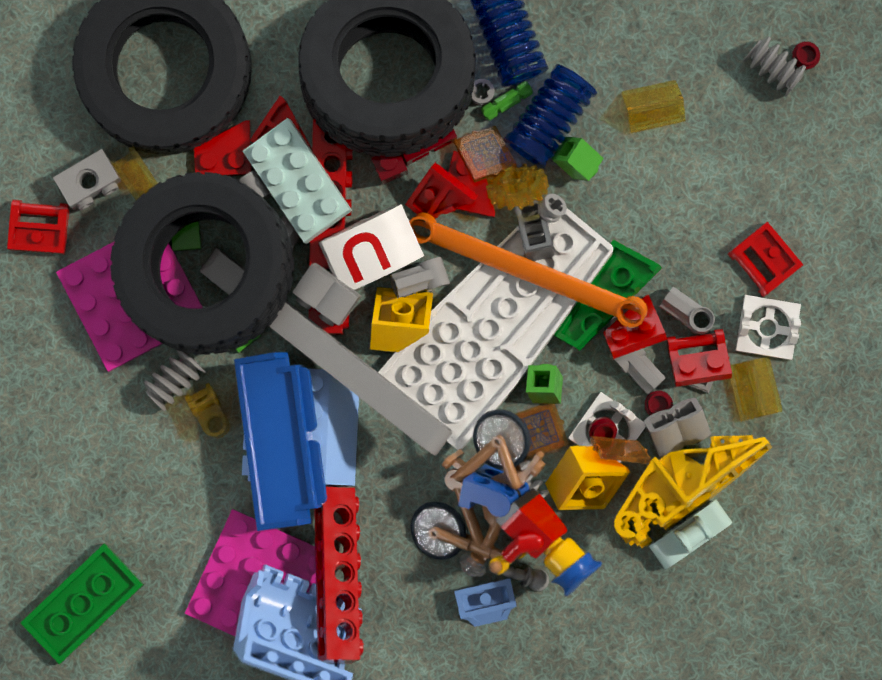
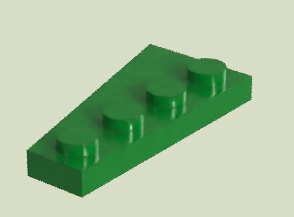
[554,240,662,351]

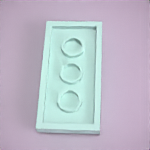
[243,118,352,244]

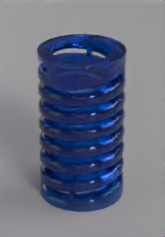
[470,0,549,87]
[503,64,597,169]

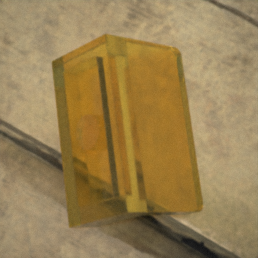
[622,80,686,133]
[112,146,158,200]
[730,357,783,421]

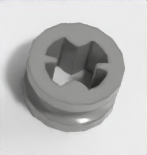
[471,79,494,105]
[538,194,567,223]

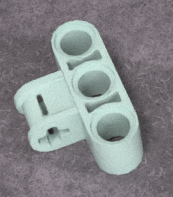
[649,499,733,569]

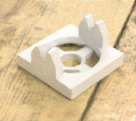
[735,295,801,360]
[568,392,646,463]

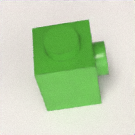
[551,136,604,181]
[526,364,563,404]

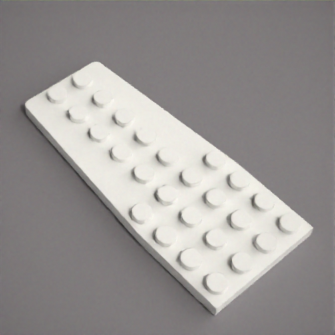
[378,206,613,450]

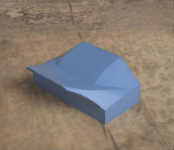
[454,578,517,627]

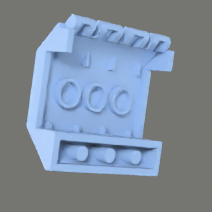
[242,369,359,486]
[233,564,362,680]

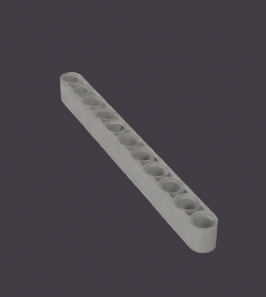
[200,248,453,456]

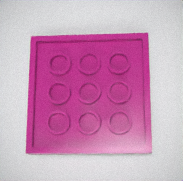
[56,241,203,372]
[184,509,316,636]

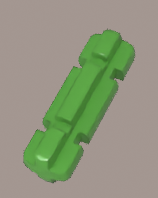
[481,81,533,120]

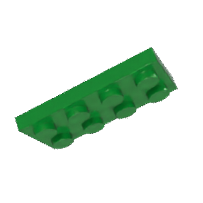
[21,543,144,665]

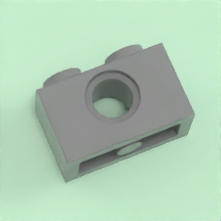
[53,149,122,211]

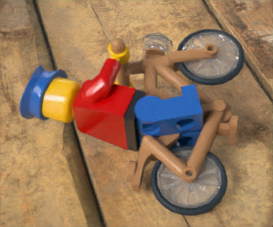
[410,409,602,596]

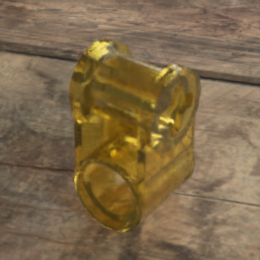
[184,383,230,439]

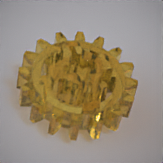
[486,163,549,210]

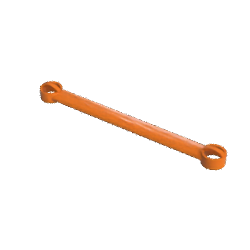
[409,213,648,328]

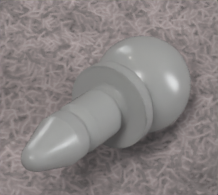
[502,566,549,591]

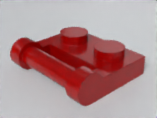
[7,200,70,254]
[727,221,803,298]
[666,329,732,387]

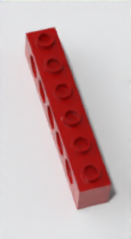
[314,487,363,664]

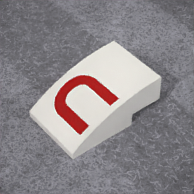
[319,204,424,290]

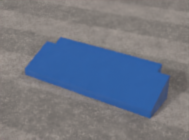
[234,352,327,531]

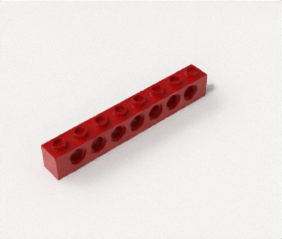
[308,119,353,335]

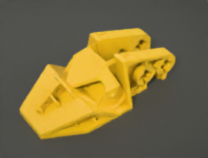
[614,435,772,549]

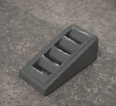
[514,198,554,261]

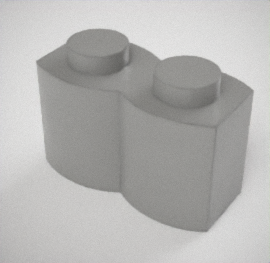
[293,263,362,326]
[644,398,711,457]

